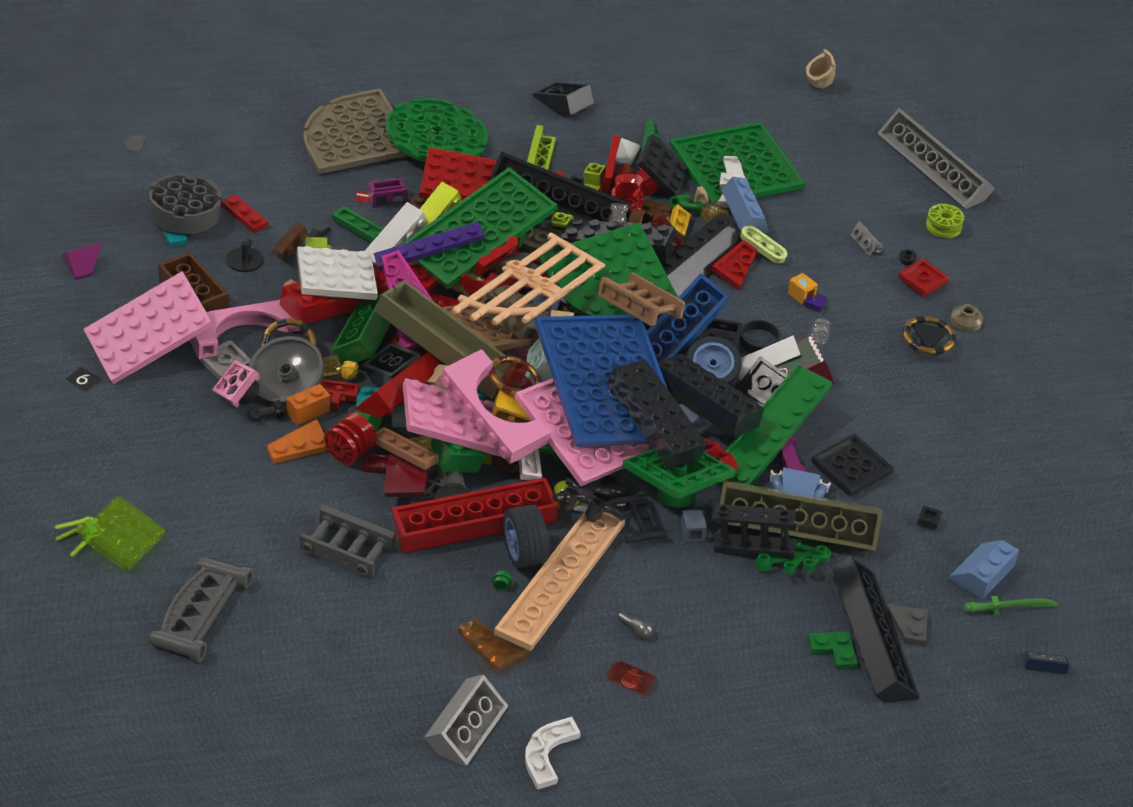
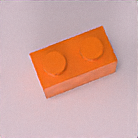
[287,384,330,426]

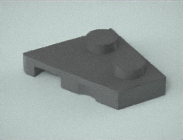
[887,604,928,646]

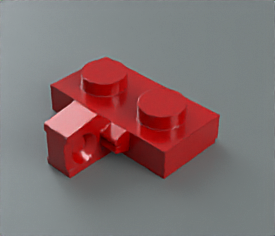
[321,379,360,412]

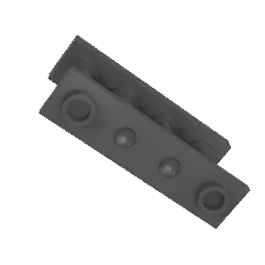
[300,504,396,579]

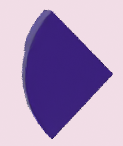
[803,295,827,312]

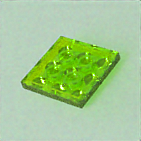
[78,495,166,572]

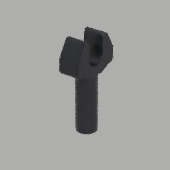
[308,226,331,237]

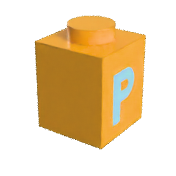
[788,273,818,305]

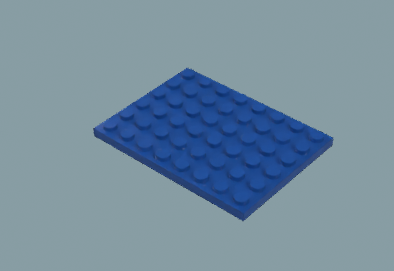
[534,315,668,447]

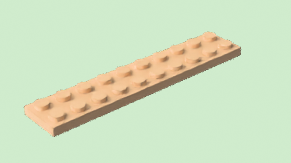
[494,509,626,651]

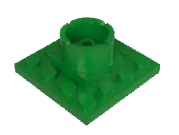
[623,449,735,508]

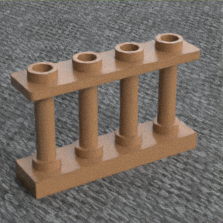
[598,273,685,326]

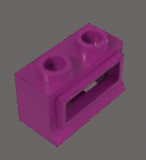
[367,178,407,208]

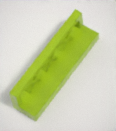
[527,125,556,170]

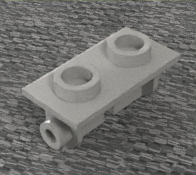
[851,221,883,256]

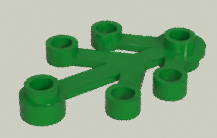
[755,538,831,574]

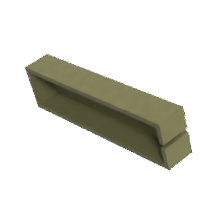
[376,280,521,399]

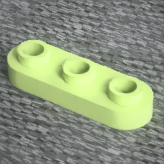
[740,226,787,264]

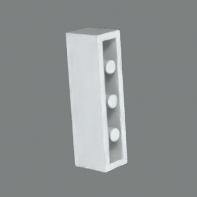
[365,202,427,272]

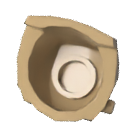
[806,49,836,89]

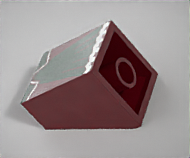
[775,335,834,384]

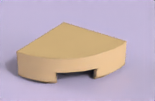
[694,186,709,211]

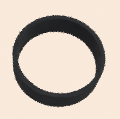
[739,320,781,353]

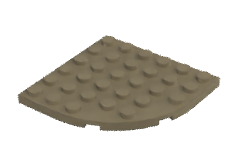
[304,88,408,174]

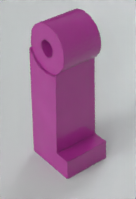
[777,435,806,472]

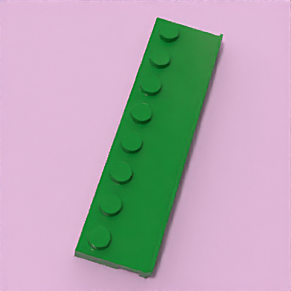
[726,363,832,485]

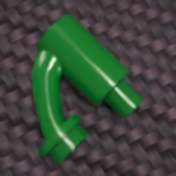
[669,194,706,214]

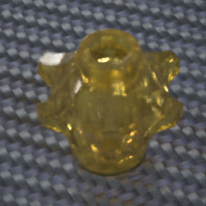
[701,200,728,224]

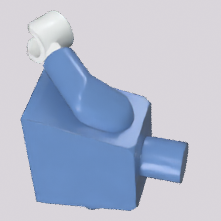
[770,468,831,498]

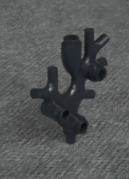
[552,475,629,522]

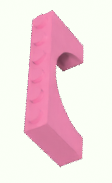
[189,300,307,359]
[441,349,551,464]

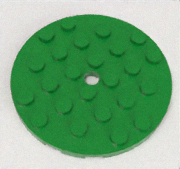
[385,98,488,162]

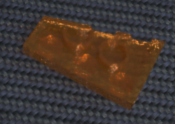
[458,620,530,672]

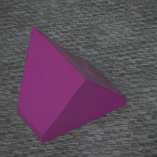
[62,242,102,280]

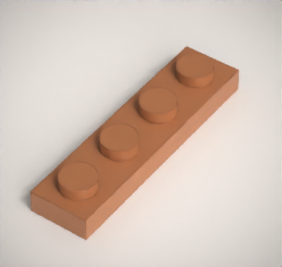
[376,427,439,470]

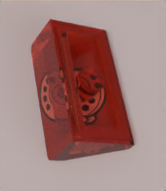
[608,660,657,696]

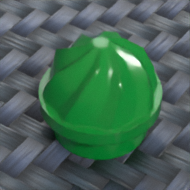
[492,570,512,591]

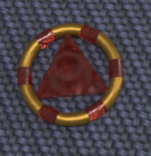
[489,356,542,397]

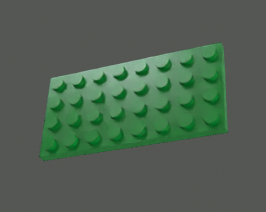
[401,167,558,289]

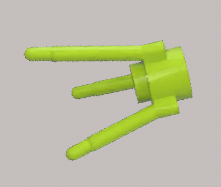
[55,516,99,557]

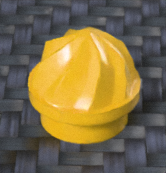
[340,361,359,380]

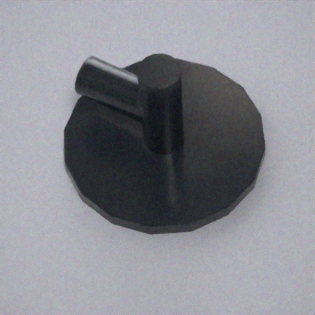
[226,239,263,272]

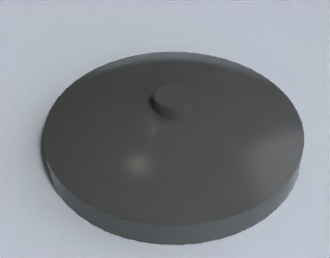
[248,336,325,406]

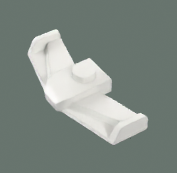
[717,156,747,208]

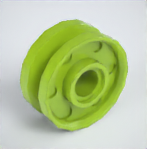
[926,204,965,239]

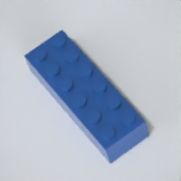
[646,273,729,362]

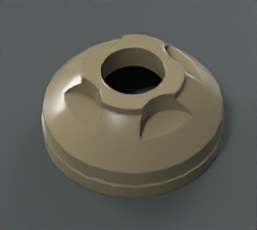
[950,304,983,332]

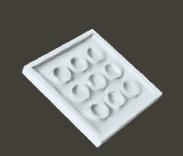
[297,246,378,300]

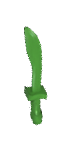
[963,596,1058,616]

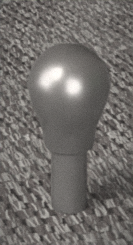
[618,612,654,639]

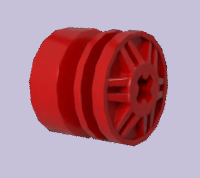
[324,413,377,465]

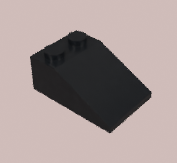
[533,82,594,116]
[362,343,421,387]

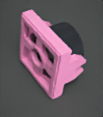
[212,360,260,408]

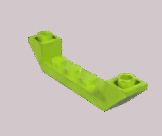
[550,163,606,230]

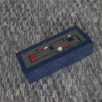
[1024,651,1069,674]

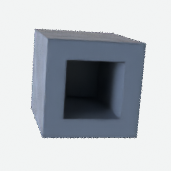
[681,510,707,542]

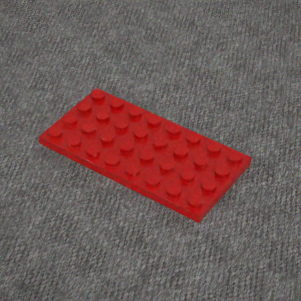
[419,147,566,219]

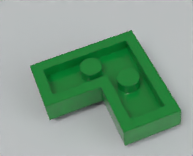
[808,632,858,670]

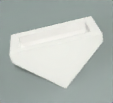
[615,138,641,167]

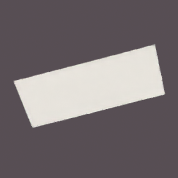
[739,336,801,380]

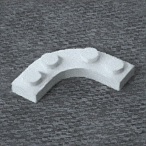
[525,717,581,790]

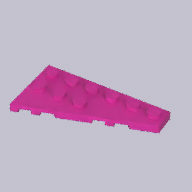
[382,250,434,350]

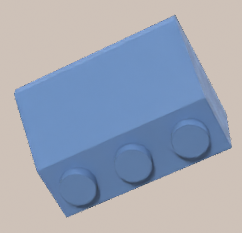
[721,177,769,233]
[949,540,1019,599]

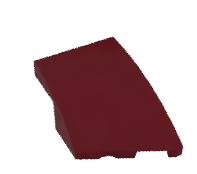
[384,454,429,497]

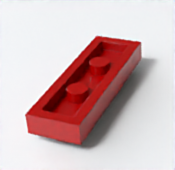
[221,194,268,233]

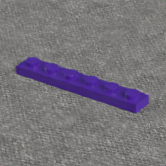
[373,222,484,271]

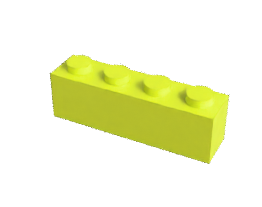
[419,182,462,231]

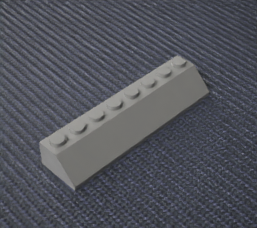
[877,108,995,209]

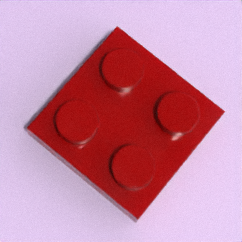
[898,259,949,297]

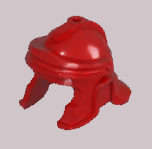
[611,174,645,214]

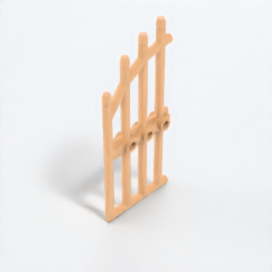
[451,233,605,325]

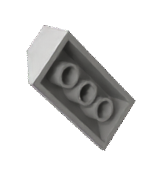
[424,674,508,766]

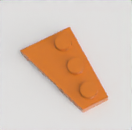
[267,419,328,464]

